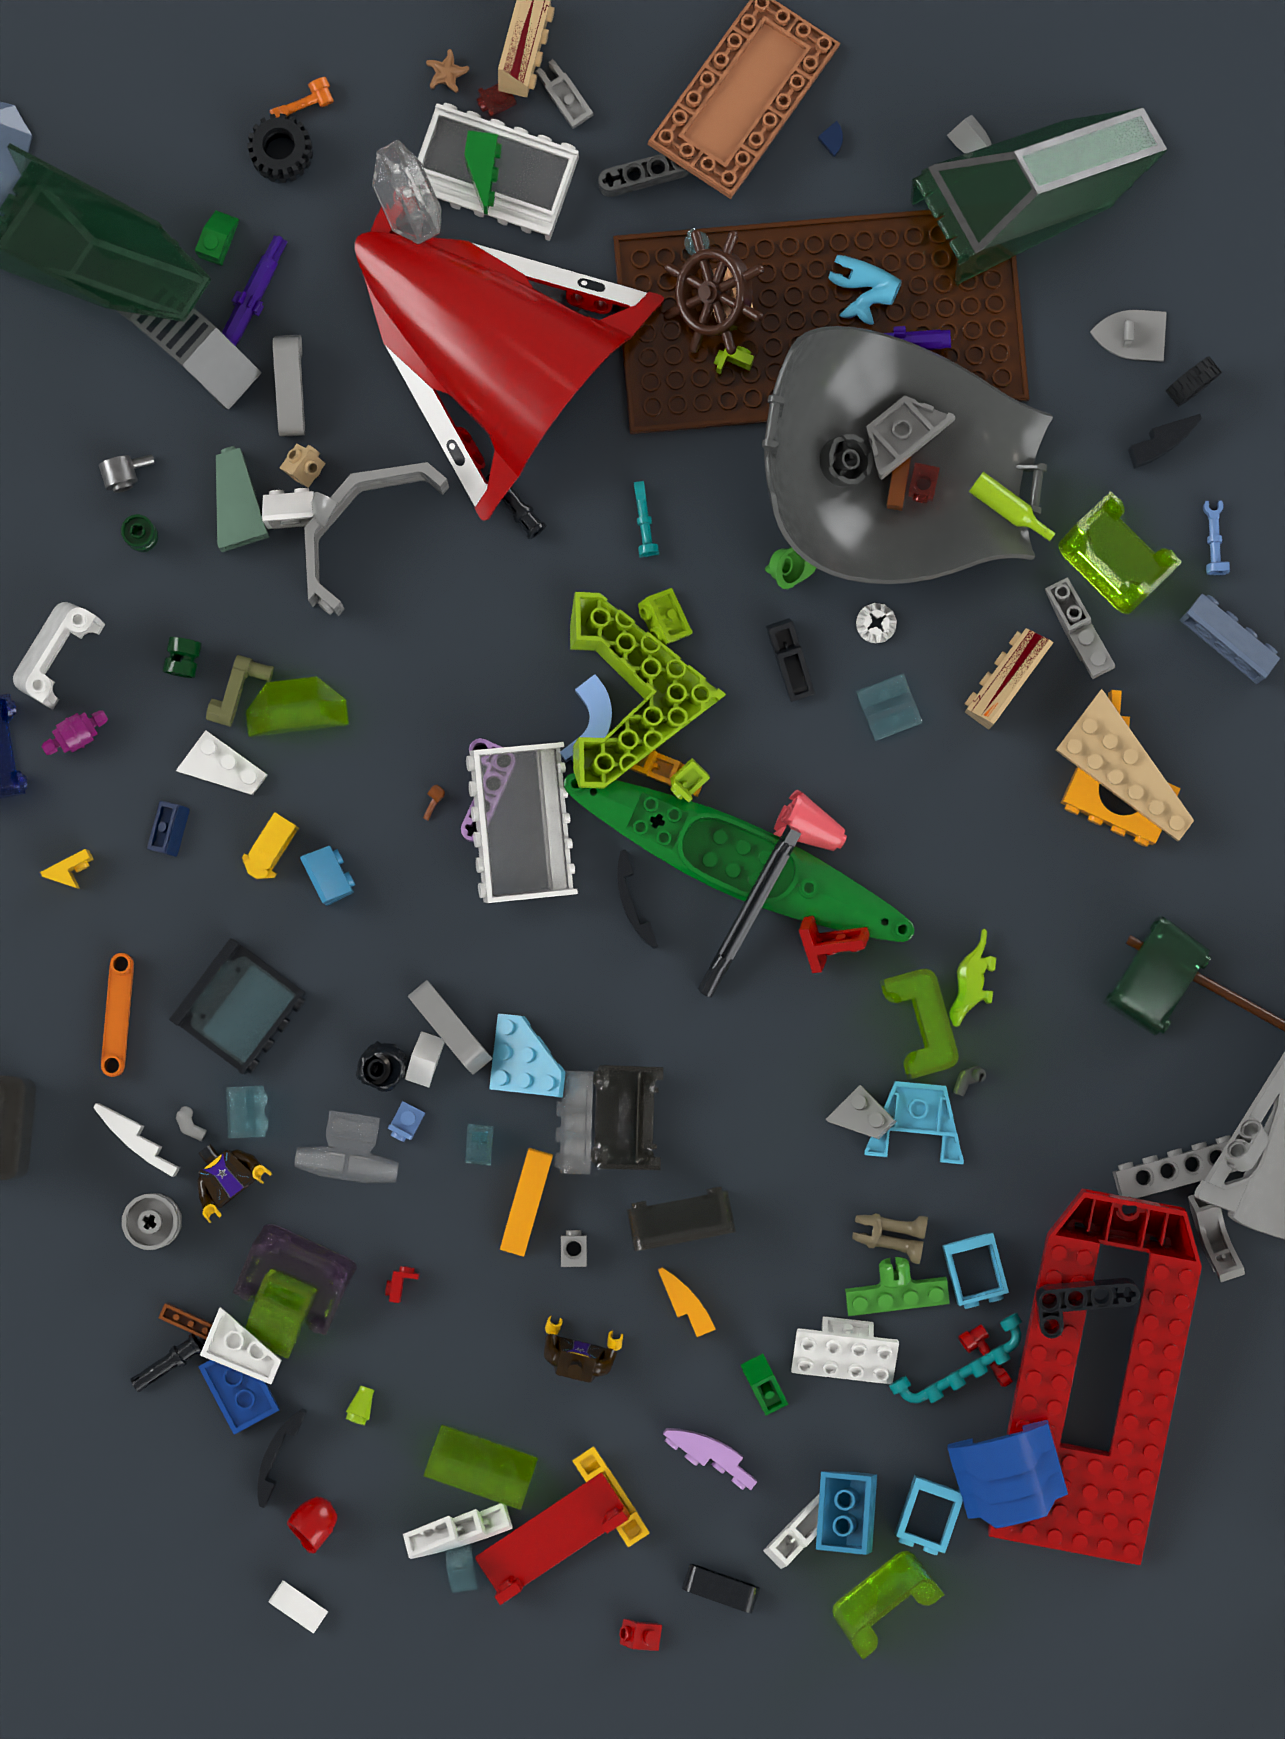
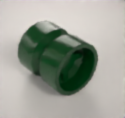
[121,514,158,552]
[162,637,202,678]

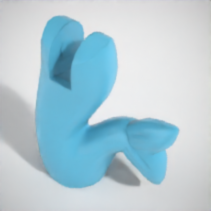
[828,255,902,325]

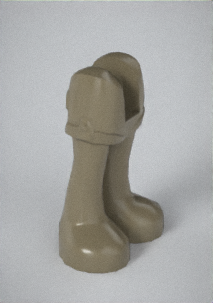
[852,1213,928,1264]

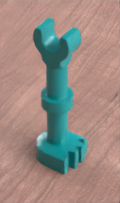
[634,481,659,558]

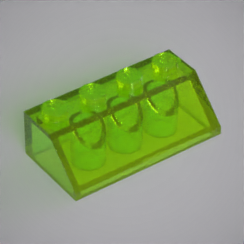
[423,1425,538,1510]

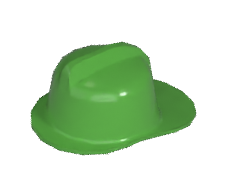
[765,547,816,589]

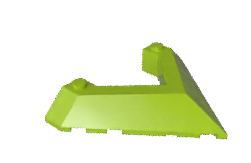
[570,592,726,788]

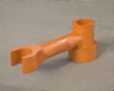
[270,77,334,118]

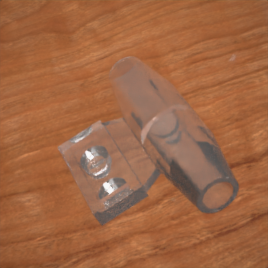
[294,1110,399,1183]

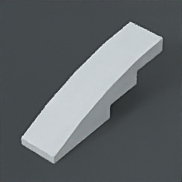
[93,1103,180,1177]
[403,1503,513,1559]

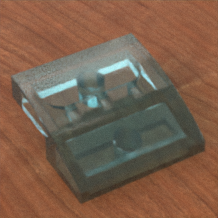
[856,673,922,741]

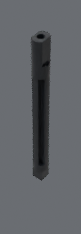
[698,825,801,998]

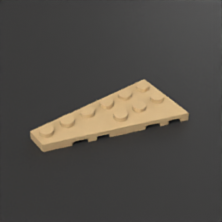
[1056,689,1194,842]

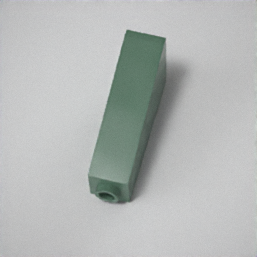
[216,446,269,552]

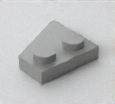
[826,1085,897,1140]

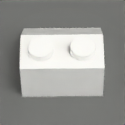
[262,488,314,529]

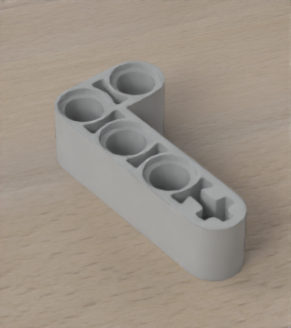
[273,335,305,436]
[408,980,493,1075]

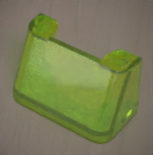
[1058,491,1182,614]
[833,1551,945,1659]

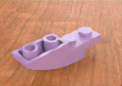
[663,1428,757,1490]

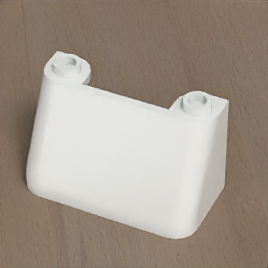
[13,602,105,710]

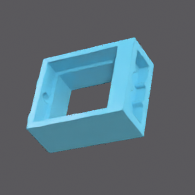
[942,1232,1009,1309]
[895,1475,963,1555]

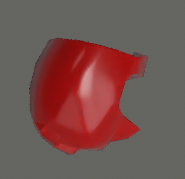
[287,1496,337,1554]

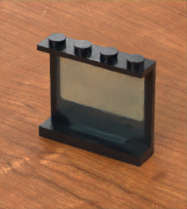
[169,938,306,1075]

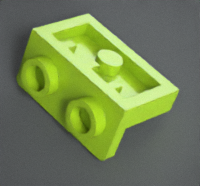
[638,588,693,646]

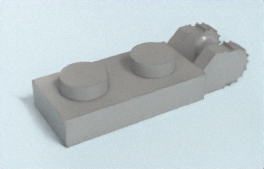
[535,59,593,129]

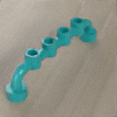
[889,1313,1022,1403]

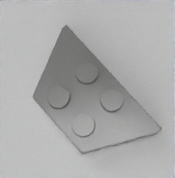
[866,395,955,480]

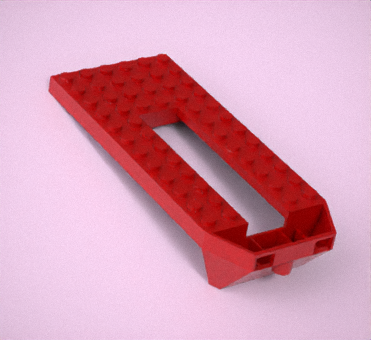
[987,1188,1202,1565]

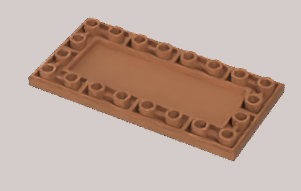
[648,0,840,199]

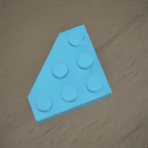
[489,1014,566,1098]

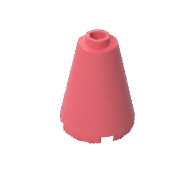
[774,790,847,851]

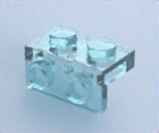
[226,1086,268,1138]

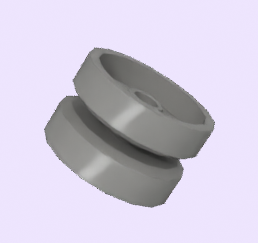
[122,1193,182,1250]

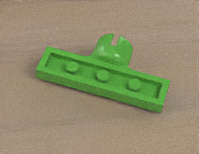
[845,1257,950,1316]

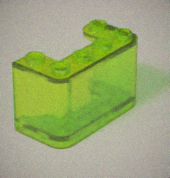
[880,969,959,1079]

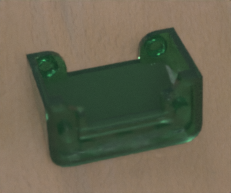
[1103,916,1211,1036]

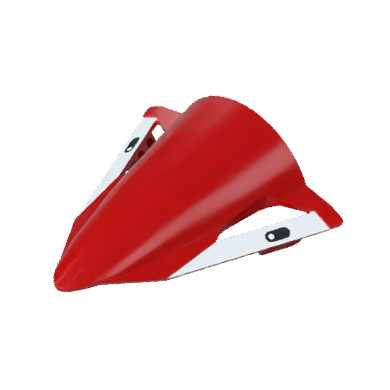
[355,232,664,521]

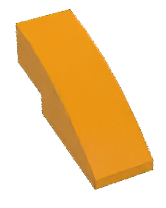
[658,1267,716,1337]

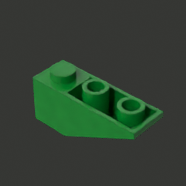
[464,130,502,215]

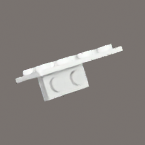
[791,1316,899,1384]

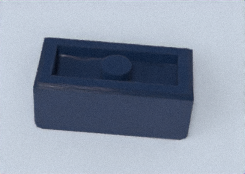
[147,801,190,857]

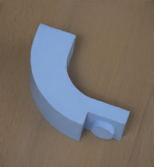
[560,674,612,763]

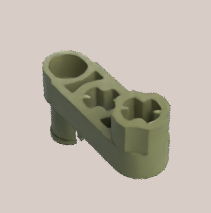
[206,655,274,727]

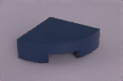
[818,121,843,157]

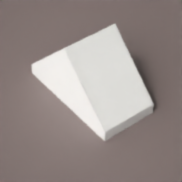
[405,1031,445,1087]

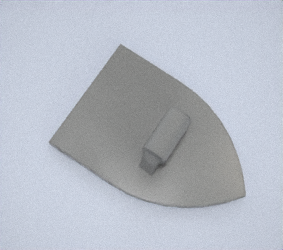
[1090,310,1166,362]

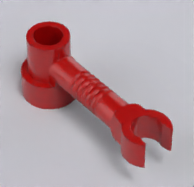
[958,1324,1013,1387]

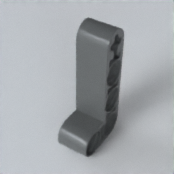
[598,154,690,197]

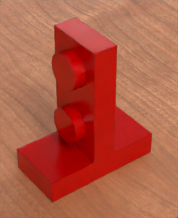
[799,916,870,973]

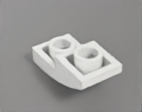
[268,1581,328,1633]

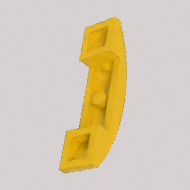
[572,1446,650,1547]

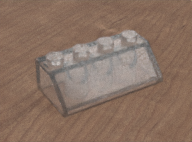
[555,1071,594,1175]

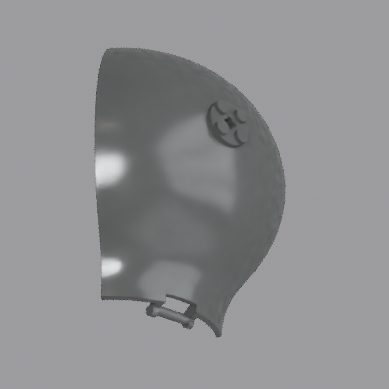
[762,326,1053,584]

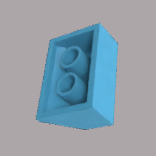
[816,1471,877,1555]

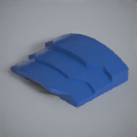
[947,1420,1068,1528]

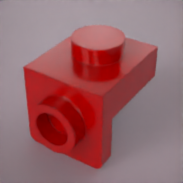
[385,1266,420,1303]
[619,1619,662,1651]

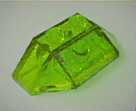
[246,676,349,737]

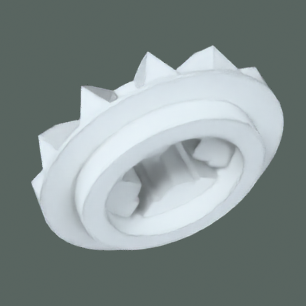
[856,603,897,643]

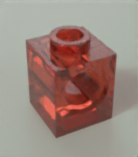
[908,462,940,503]

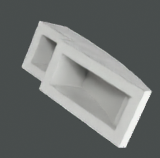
[763,1493,820,1569]

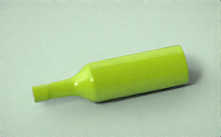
[969,472,1056,541]

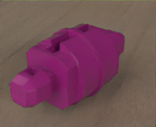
[41,710,108,755]

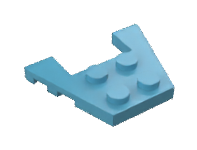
[864,1081,964,1164]

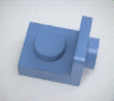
[388,1101,425,1142]

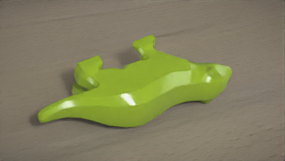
[949,929,996,1027]

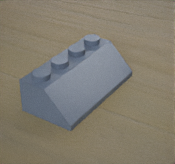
[1180,594,1280,684]

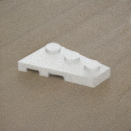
[176,730,268,795]
[200,1307,282,1384]

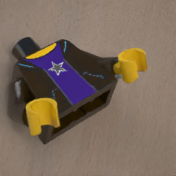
[197,1144,272,1223]
[544,1316,623,1383]

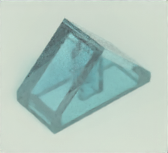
[465,1124,495,1166]
[446,1543,478,1593]

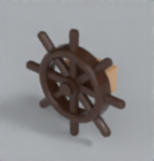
[664,230,764,355]

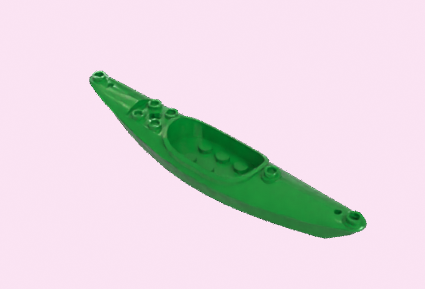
[564,773,915,942]

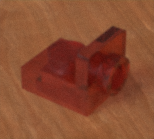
[476,83,517,118]

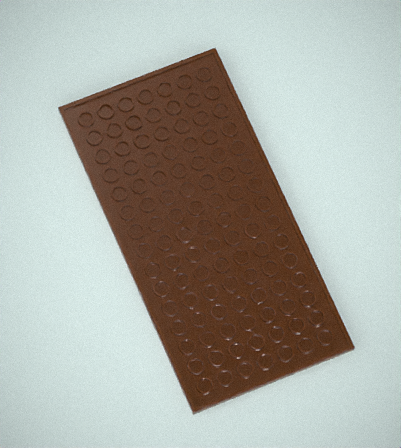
[613,203,1029,434]

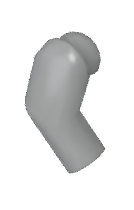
[176,1106,207,1142]

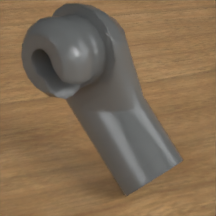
[952,1066,986,1097]

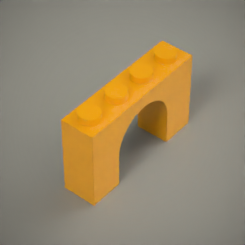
[1061,767,1181,847]

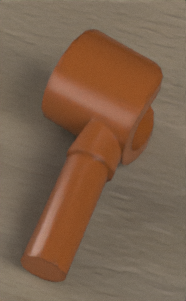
[423,785,445,820]

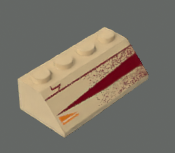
[498,0,555,97]
[965,628,1054,730]

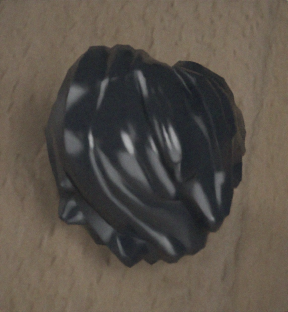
[356,1041,407,1092]

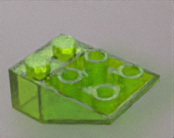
[245,1269,318,1359]

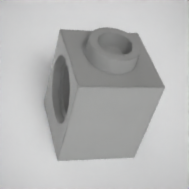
[561,1230,587,1267]

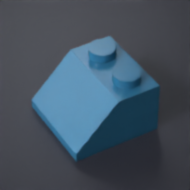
[300,846,355,906]

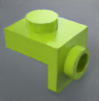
[714,346,754,374]
[670,758,710,802]

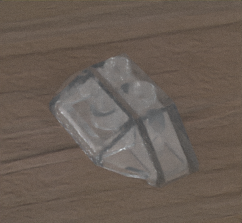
[372,140,442,244]

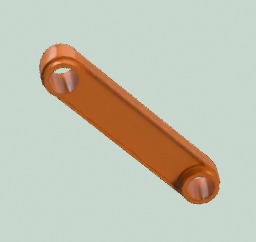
[101,953,134,1077]

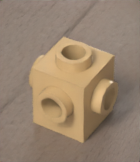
[280,444,326,488]

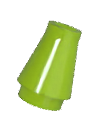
[345,1386,374,1426]

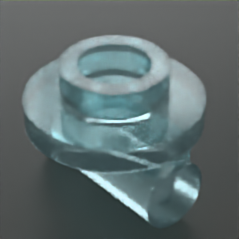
[684,228,709,255]

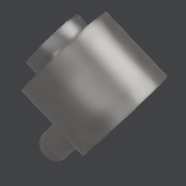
[99,454,154,493]

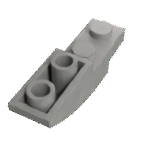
[1045,577,1115,679]

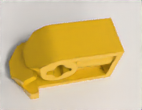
[242,812,299,879]

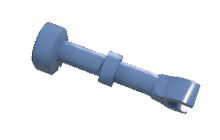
[1203,501,1230,575]

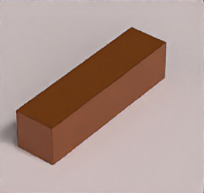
[887,456,912,511]
[158,1303,213,1340]

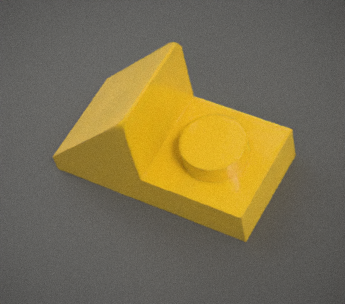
[40,849,94,889]

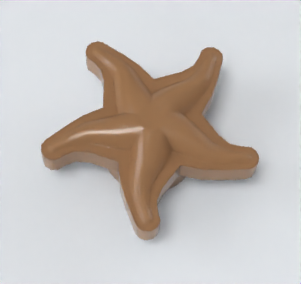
[426,49,469,93]

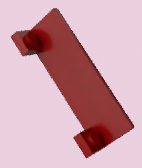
[475,1473,630,1605]

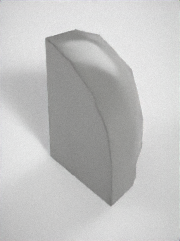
[947,115,992,156]
[311,492,338,528]

